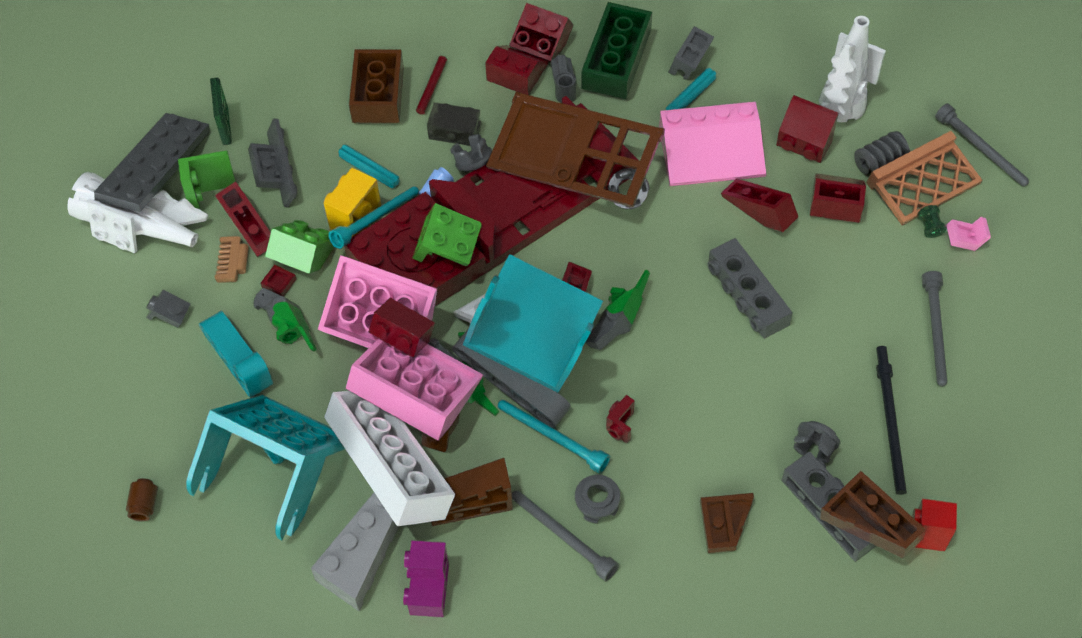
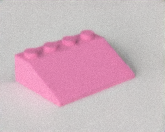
[659,102,766,186]
[318,255,437,348]
[345,338,483,440]

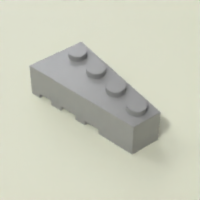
[311,492,399,611]

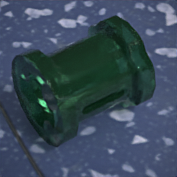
[917,205,947,238]

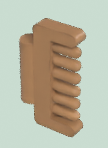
[214,236,249,283]

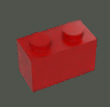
[912,499,957,552]

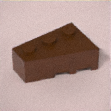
[431,458,513,526]
[820,471,926,558]

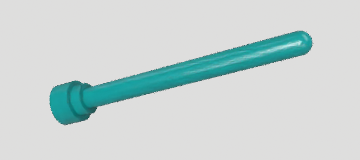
[329,186,419,249]
[498,400,611,474]

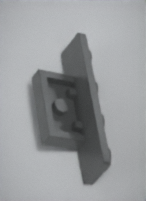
[248,118,297,207]

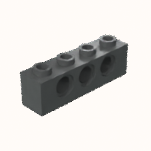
[707,238,793,339]
[781,451,876,562]

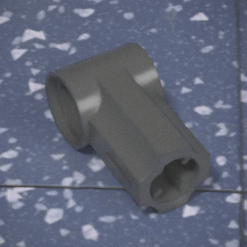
[551,55,576,103]

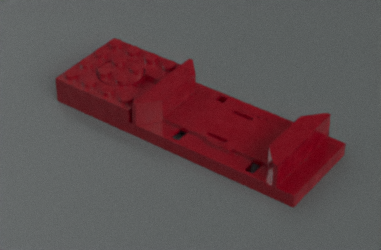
[344,96,639,306]

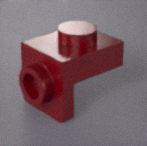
[606,395,635,443]

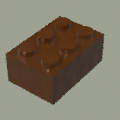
[349,49,404,123]

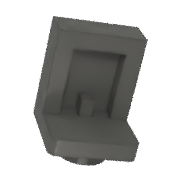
[146,290,191,328]

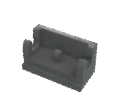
[668,26,714,80]

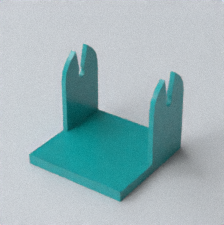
[463,254,603,393]
[186,395,345,541]

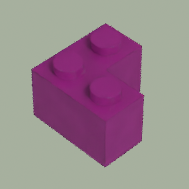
[403,540,449,617]

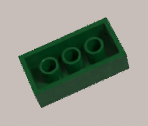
[581,2,652,99]

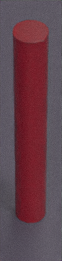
[416,56,447,115]

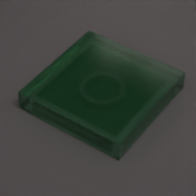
[210,77,232,145]

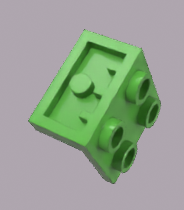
[178,151,236,210]
[412,203,481,266]

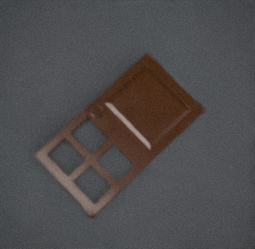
[486,92,665,207]

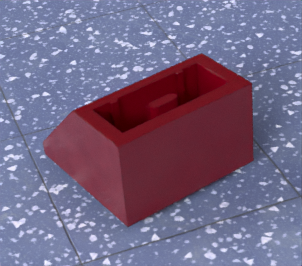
[509,3,574,62]
[810,173,866,223]

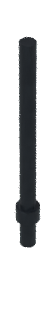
[876,346,907,495]

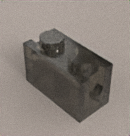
[427,102,482,146]

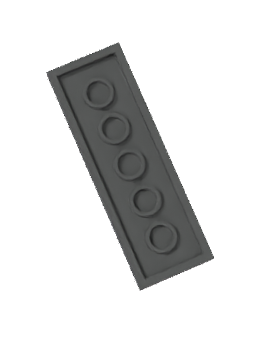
[94,113,209,212]

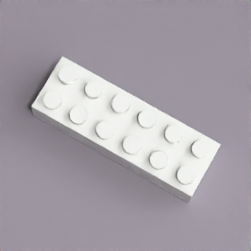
[324,391,455,526]

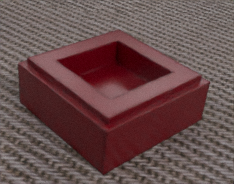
[260,264,297,296]

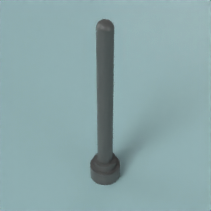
[935,103,1029,186]
[922,271,947,386]
[512,490,619,582]

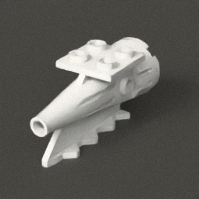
[819,16,886,122]
[68,172,208,253]

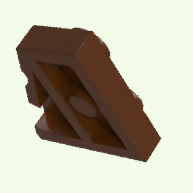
[700,493,754,553]

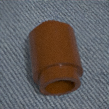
[126,478,158,521]

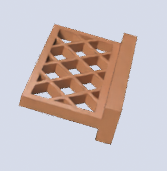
[866,131,982,225]

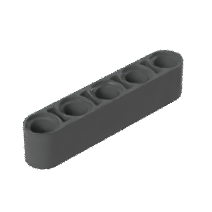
[452,328,571,428]

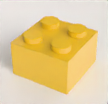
[324,168,381,237]

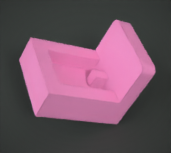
[946,217,991,251]

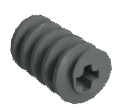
[854,131,910,174]

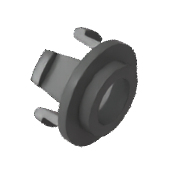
[450,134,492,171]
[608,168,650,209]
[793,421,841,463]
[575,475,620,524]

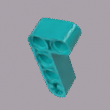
[199,310,273,398]

